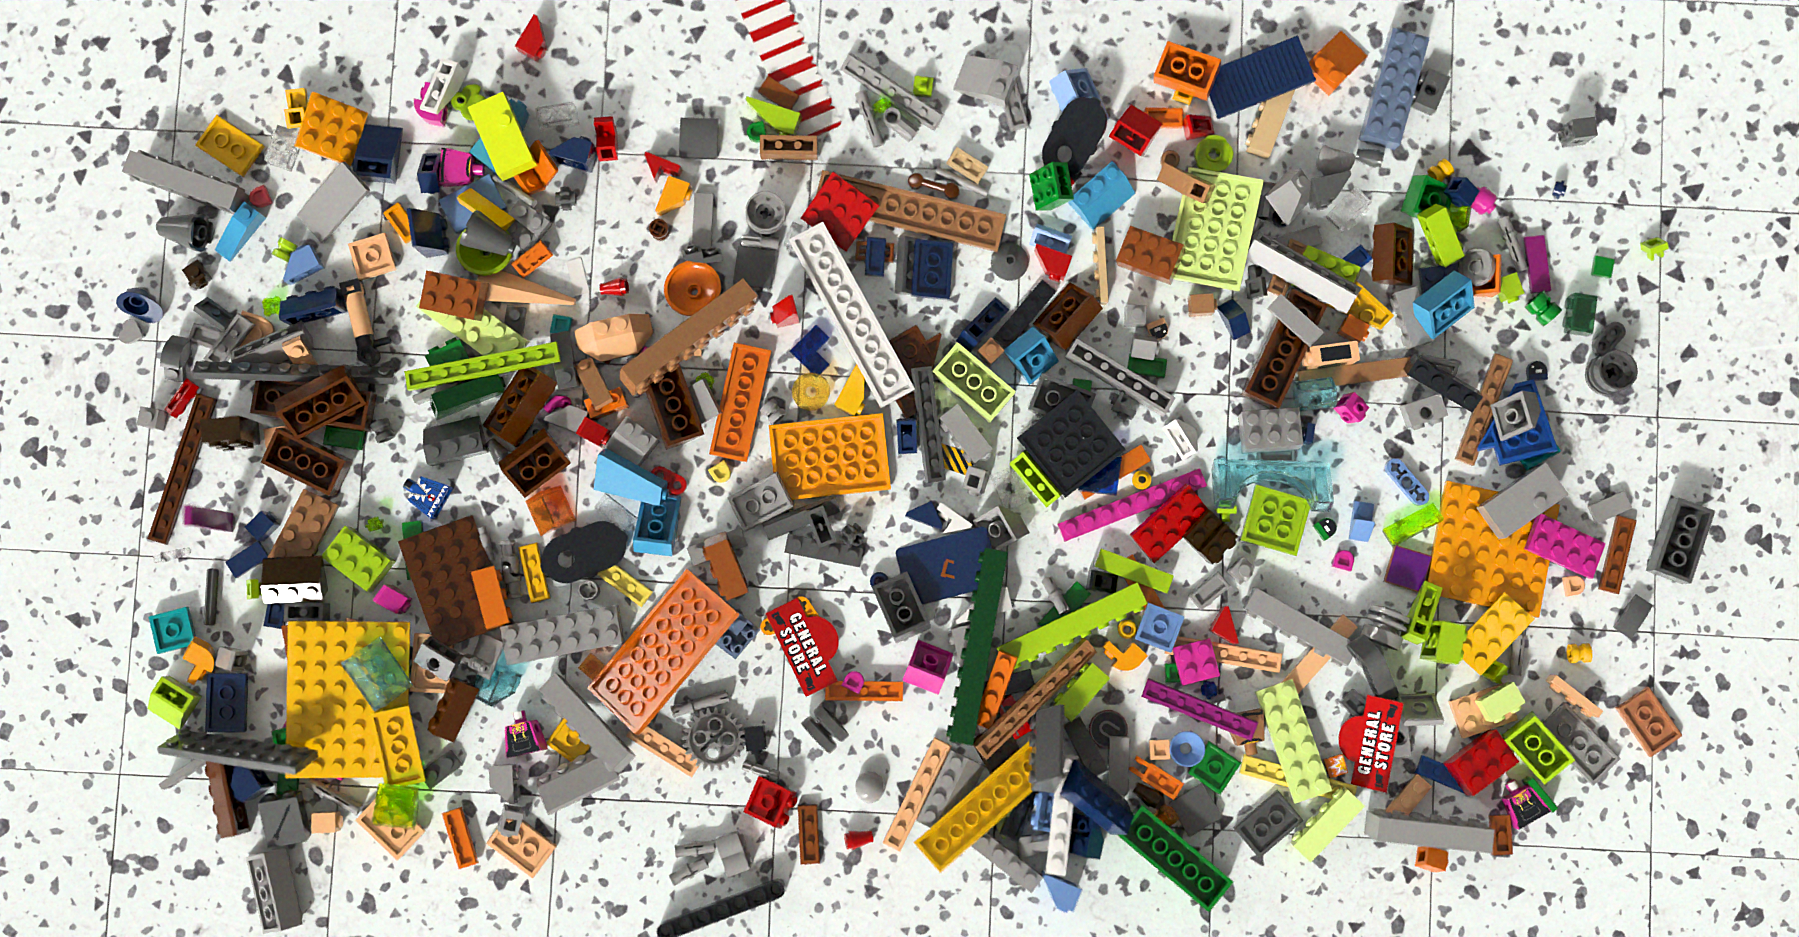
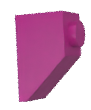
[373,584,413,614]

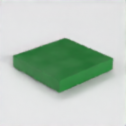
[1187,741,1241,795]

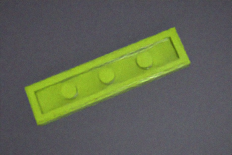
[1094,548,1174,594]

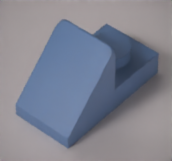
[1348,501,1375,542]

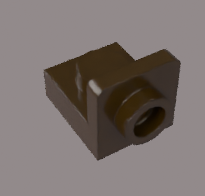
[182,259,212,290]

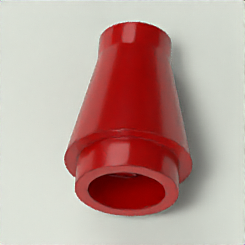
[599,277,629,296]
[844,831,874,850]

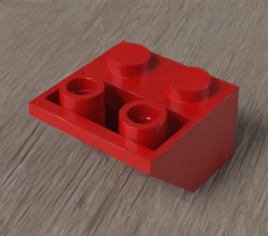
[1109,104,1163,157]

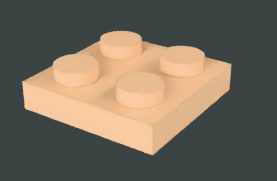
[348,233,397,281]

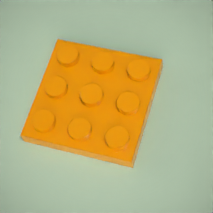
[294,92,368,166]

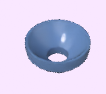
[1169,731,1205,767]

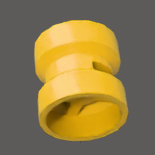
[1427,158,1454,182]
[1566,643,1593,663]

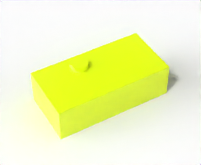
[468,92,538,181]

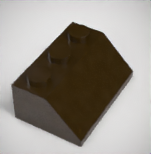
[261,555,328,603]

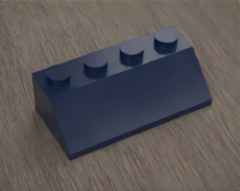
[1060,759,1134,835]

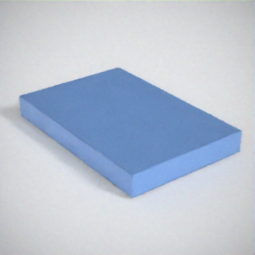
[438,174,507,234]

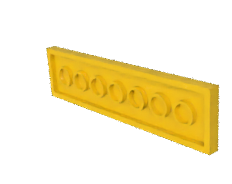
[914,740,1033,873]

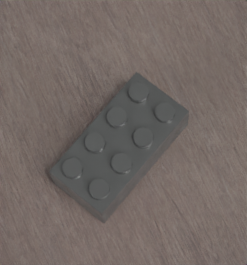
[1646,497,1715,584]

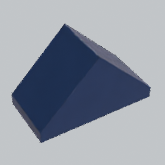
[1217,299,1251,341]
[905,501,943,530]

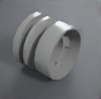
[746,191,785,236]
[1360,605,1410,651]

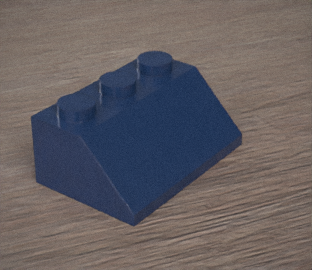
[279,286,347,325]

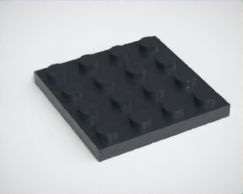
[1017,389,1126,498]

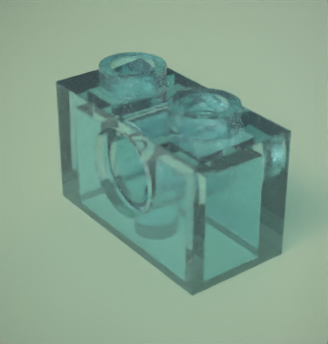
[1293,377,1337,411]

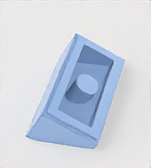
[1029,224,1072,254]

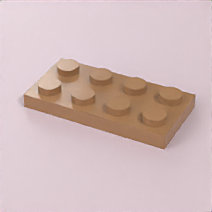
[268,489,340,558]

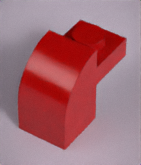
[594,116,618,161]

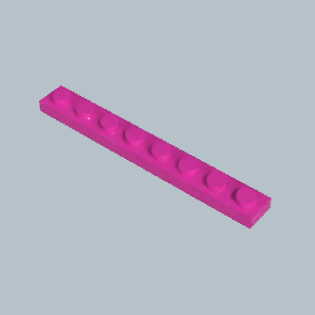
[1057,468,1207,542]

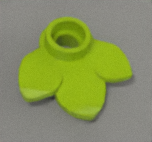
[451,84,486,121]

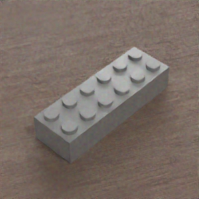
[122,150,249,215]
[500,605,625,665]
[1364,808,1495,853]

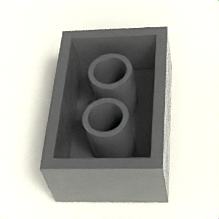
[1027,373,1096,416]

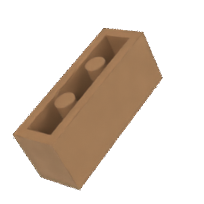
[760,135,818,160]

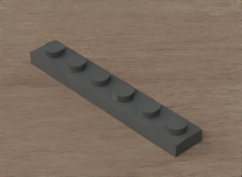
[911,366,946,483]

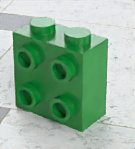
[1029,162,1074,211]

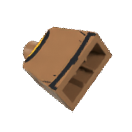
[1230,708,1265,756]

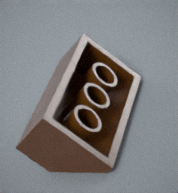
[646,363,704,450]
[274,364,366,440]
[482,367,557,447]
[205,761,250,839]

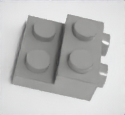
[507,199,552,251]

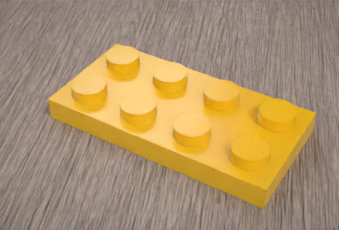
[1462,592,1534,675]
[369,705,426,790]

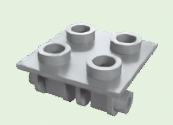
[462,634,505,680]

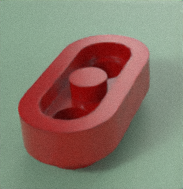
[651,466,687,495]

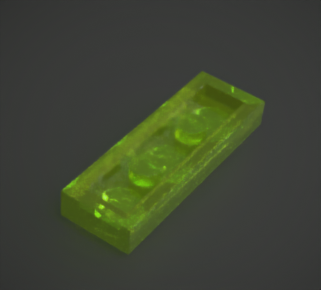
[1382,503,1444,547]

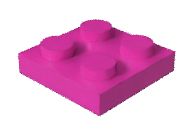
[1172,638,1220,686]

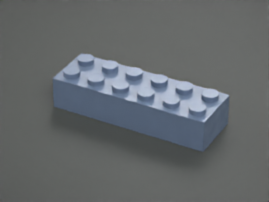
[1358,27,1430,150]

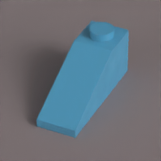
[215,202,266,262]

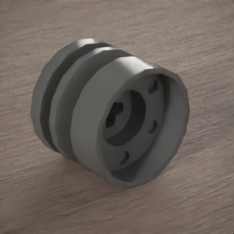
[1585,350,1638,395]

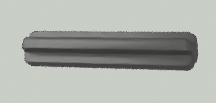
[203,568,219,626]

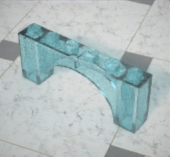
[1211,458,1334,512]

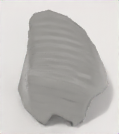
[1316,145,1355,176]

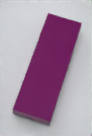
[1523,235,1551,294]

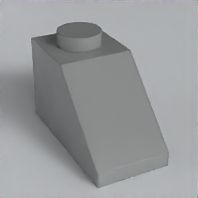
[544,404,590,433]
[214,646,249,671]

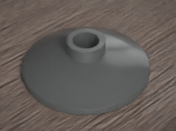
[991,243,1029,281]

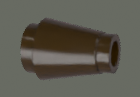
[1133,782,1162,809]

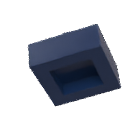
[1301,423,1316,445]

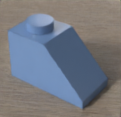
[283,245,324,285]

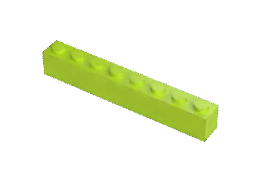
[996,582,1148,669]

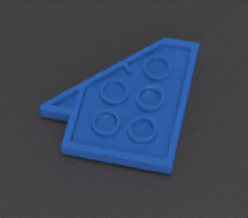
[1477,379,1558,466]

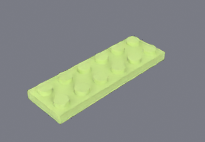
[416,301,530,373]
[1255,679,1332,803]

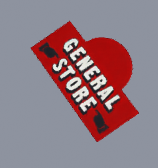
[765,598,839,697]
[1338,695,1403,793]

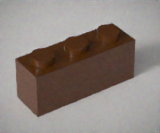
[427,676,479,742]

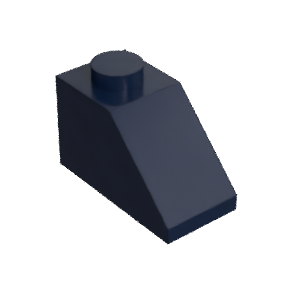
[417,153,442,194]

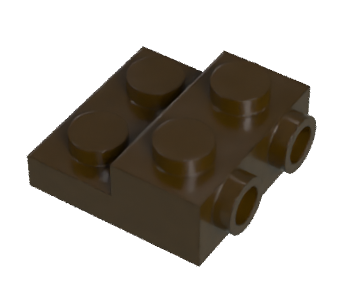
[1182,508,1238,565]

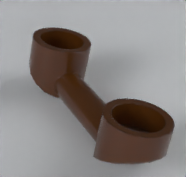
[908,173,959,200]

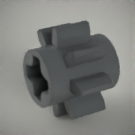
[555,187,577,211]
[840,523,865,548]

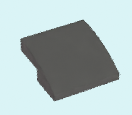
[679,117,718,158]

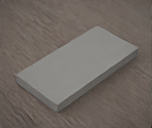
[297,162,370,243]
[1543,702,1621,786]

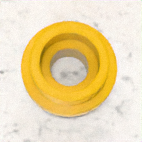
[1132,470,1151,490]
[1118,620,1137,639]

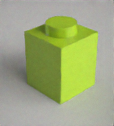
[1498,272,1525,304]

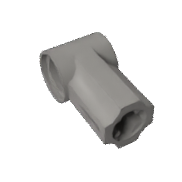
[883,107,919,143]
[1017,833,1050,857]

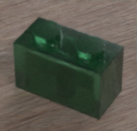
[1562,293,1598,336]

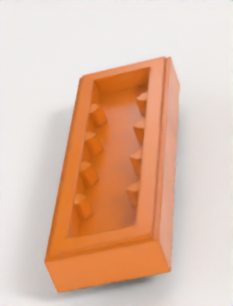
[442,807,479,869]

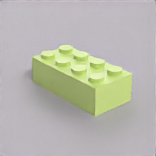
[932,342,1016,423]

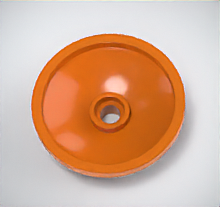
[664,261,721,316]

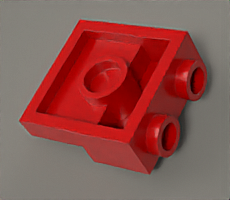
[743,776,797,829]

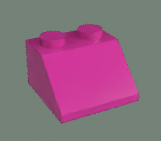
[902,640,953,694]

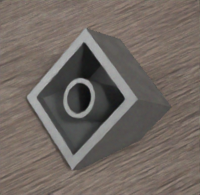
[1309,171,1351,210]

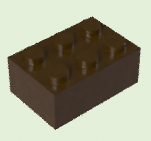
[200,416,260,451]

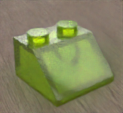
[371,783,419,830]

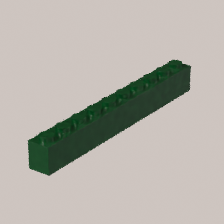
[946,548,1008,746]

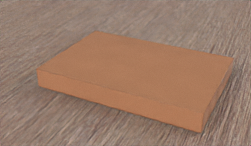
[1616,687,1683,757]

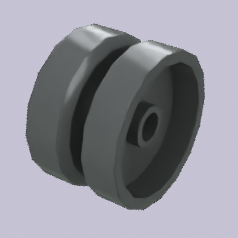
[801,704,850,754]

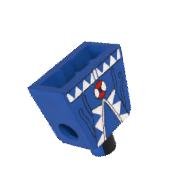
[403,476,454,520]

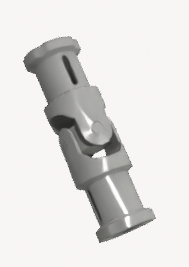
[499,540,523,600]

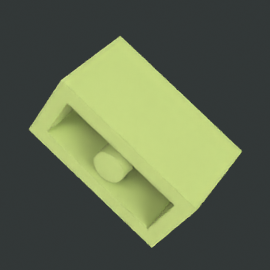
[1475,682,1526,723]

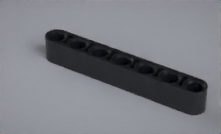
[656,879,786,937]

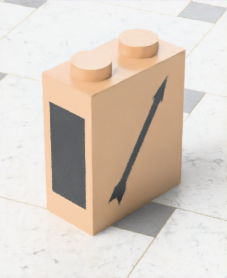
[1302,341,1360,370]

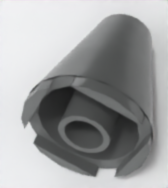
[460,210,517,256]
[156,213,214,252]

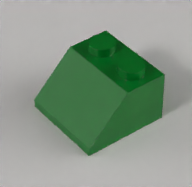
[1401,175,1451,219]

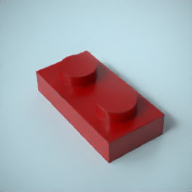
[165,378,199,419]

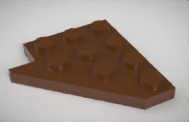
[889,324,942,419]

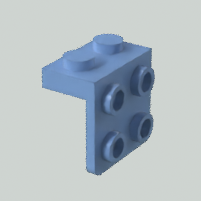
[1031,791,1054,832]

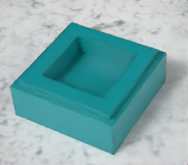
[550,314,573,334]

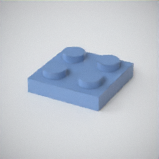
[1134,603,1185,653]

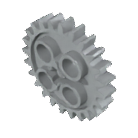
[682,707,745,772]

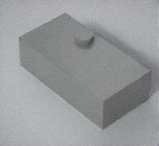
[1476,463,1569,539]

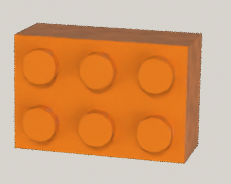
[1154,41,1221,101]

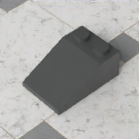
[872,572,931,643]

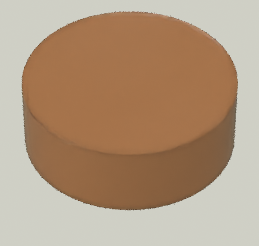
[1160,150,1180,167]

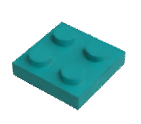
[148,607,196,654]

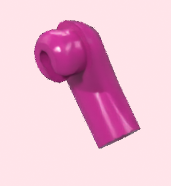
[543,395,571,414]

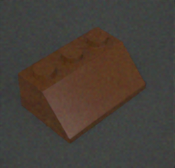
[1371,223,1414,286]
[1033,282,1103,351]

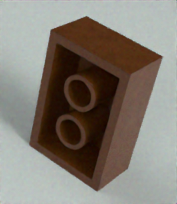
[498,428,571,498]

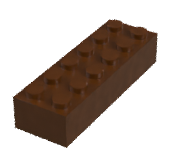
[1241,289,1327,409]
[250,380,377,432]

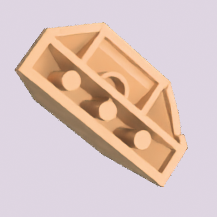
[574,314,653,362]

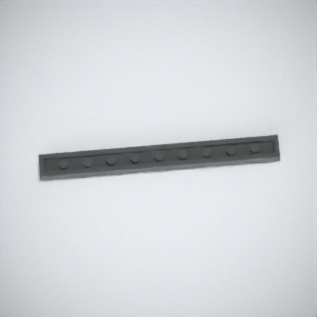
[193,360,395,384]

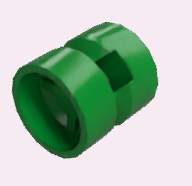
[1525,290,1562,326]

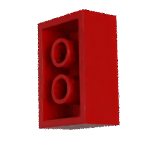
[1443,729,1519,796]

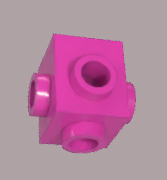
[1333,392,1370,424]

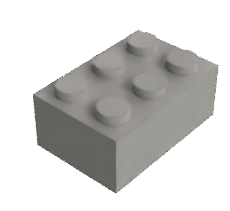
[1238,407,1303,454]

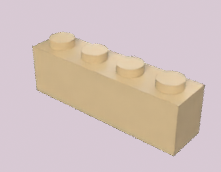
[1245,90,1295,159]

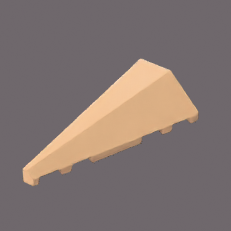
[477,270,576,305]

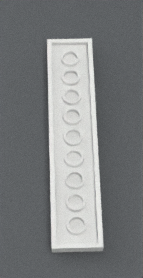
[789,222,915,408]

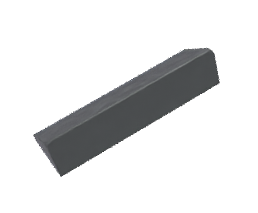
[894,236,919,295]

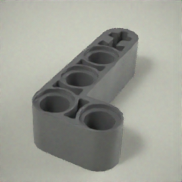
[1346,634,1399,700]

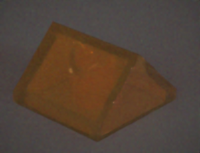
[525,485,576,536]

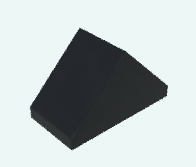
[1086,570,1118,593]

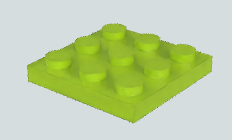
[1240,485,1312,556]

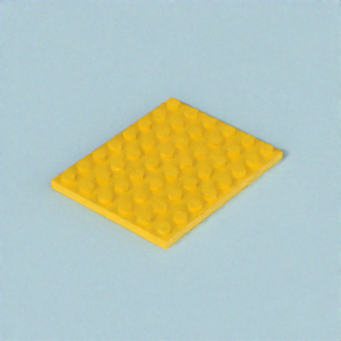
[285,621,410,778]

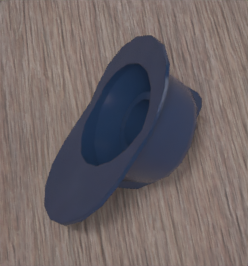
[116,288,164,323]

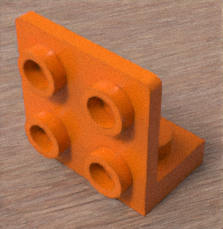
[513,140,558,195]

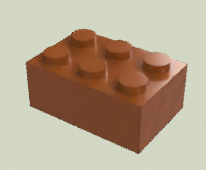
[1116,226,1185,285]
[419,270,489,321]
[702,531,749,601]

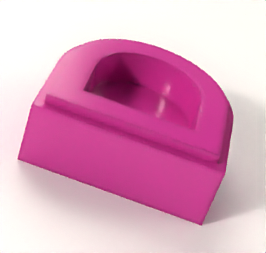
[1331,550,1354,572]
[842,671,864,694]

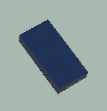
[865,237,886,277]
[225,541,269,578]

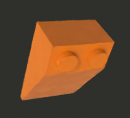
[1309,31,1368,96]

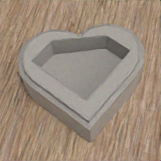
[119,319,145,344]

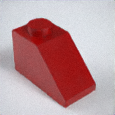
[514,14,547,62]
[1034,244,1072,282]
[576,417,611,448]

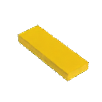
[518,542,551,603]

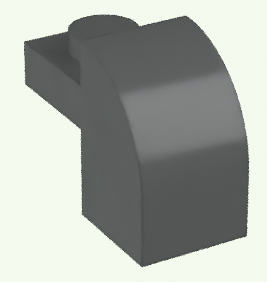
[160,335,192,382]

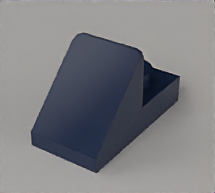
[896,418,917,454]

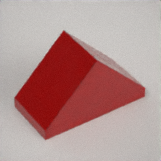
[1183,114,1215,141]
[1208,606,1239,644]

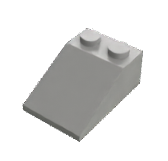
[953,55,1019,108]
[594,416,660,466]

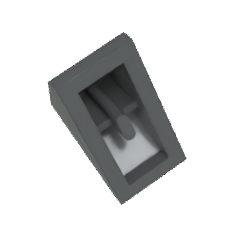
[805,505,837,548]

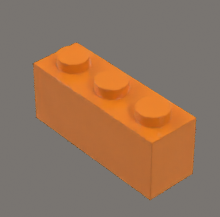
[471,566,513,630]

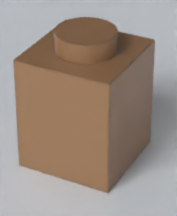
[1188,294,1217,317]
[977,337,1005,367]

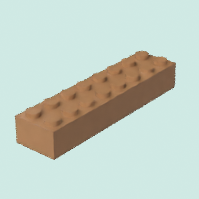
[619,279,758,396]

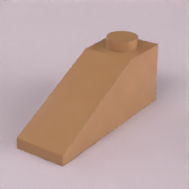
[575,357,613,410]

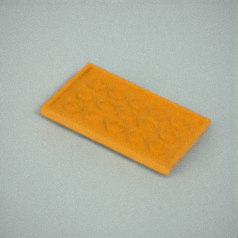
[769,413,891,500]

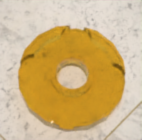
[792,372,830,411]

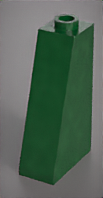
[429,374,506,420]

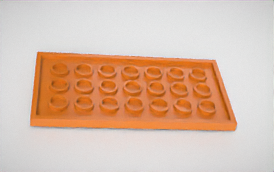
[587,569,740,736]

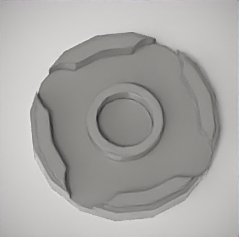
[1458,248,1496,286]

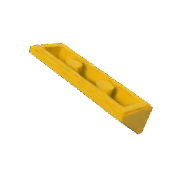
[457,188,515,231]

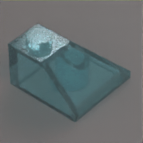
[473,664,522,707]

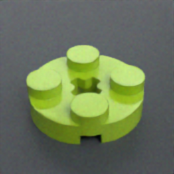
[1194,135,1233,172]

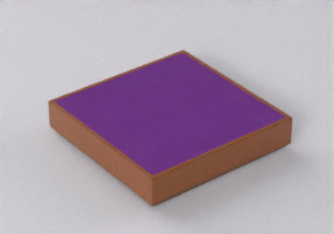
[1383,545,1432,592]

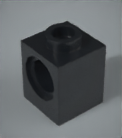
[744,725,767,755]

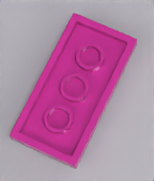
[1524,514,1606,579]

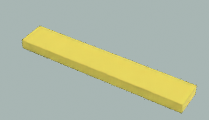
[1239,754,1357,799]

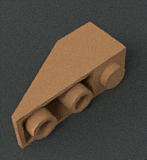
[1157,162,1216,203]

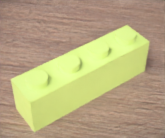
[1290,787,1365,863]

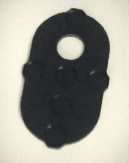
[1042,97,1107,177]
[540,521,628,584]

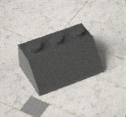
[423,416,488,466]

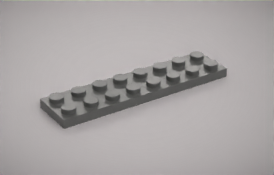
[158,729,318,775]

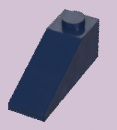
[956,297,1010,353]

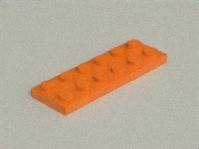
[709,343,772,463]

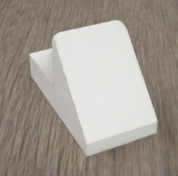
[936,503,973,534]

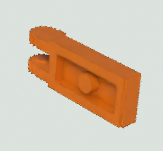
[1128,756,1184,800]

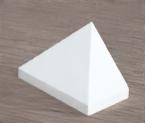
[1162,419,1198,460]

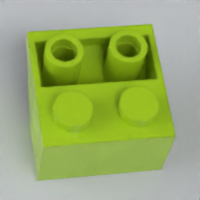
[147,676,202,729]

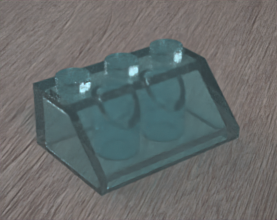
[341,637,413,711]

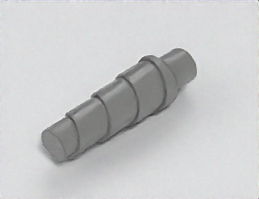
[478,526,495,562]

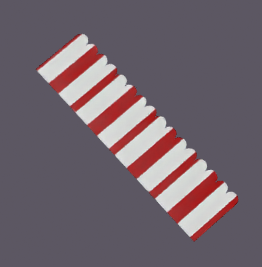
[735,0,841,136]

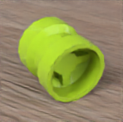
[272,237,297,262]

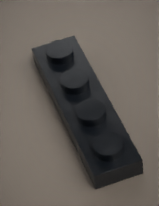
[993,279,1057,348]

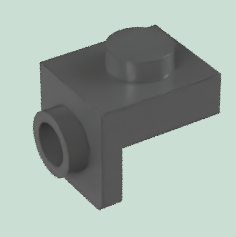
[1110,391,1137,421]

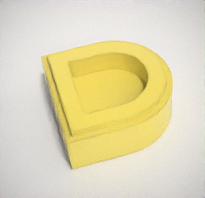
[708,460,731,483]

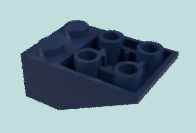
[353,124,403,184]

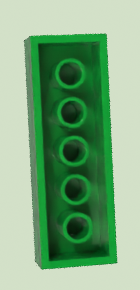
[1117,803,1233,912]

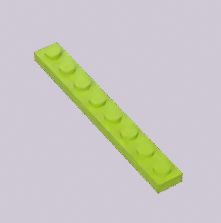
[404,342,561,391]

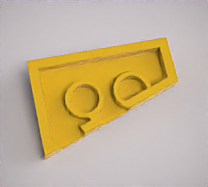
[1326,281,1394,330]

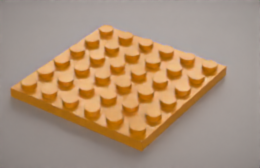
[1426,481,1560,618]

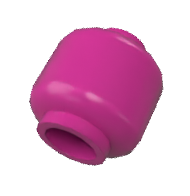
[1470,187,1497,215]

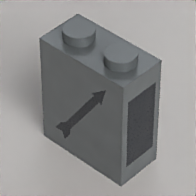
[258,789,311,848]

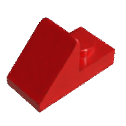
[644,152,683,183]

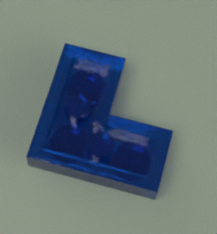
[789,325,830,379]

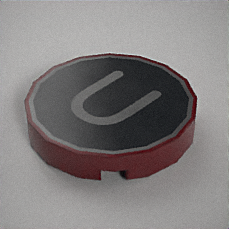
[1089,710,1128,749]

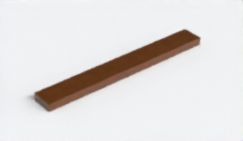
[147,393,217,545]

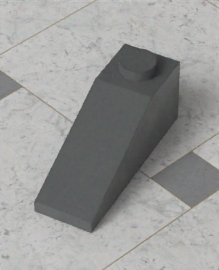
[550,331,581,390]
[1064,716,1109,776]

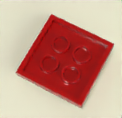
[800,171,880,252]

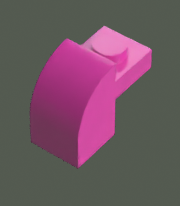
[414,82,448,127]

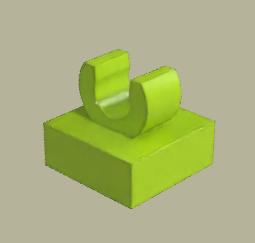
[913,76,933,98]
[1640,237,1669,261]
[1214,501,1237,522]
[246,579,262,600]
[1482,660,1509,684]

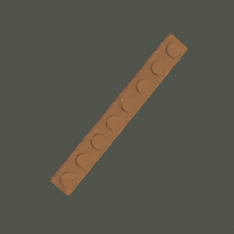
[973,637,1097,760]

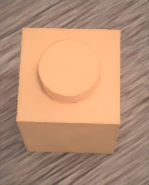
[311,811,343,833]

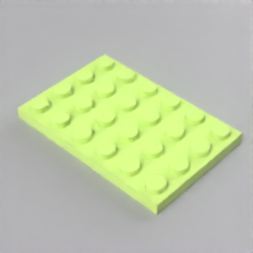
[1172,167,1264,292]

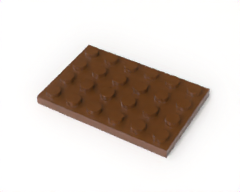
[398,515,512,647]

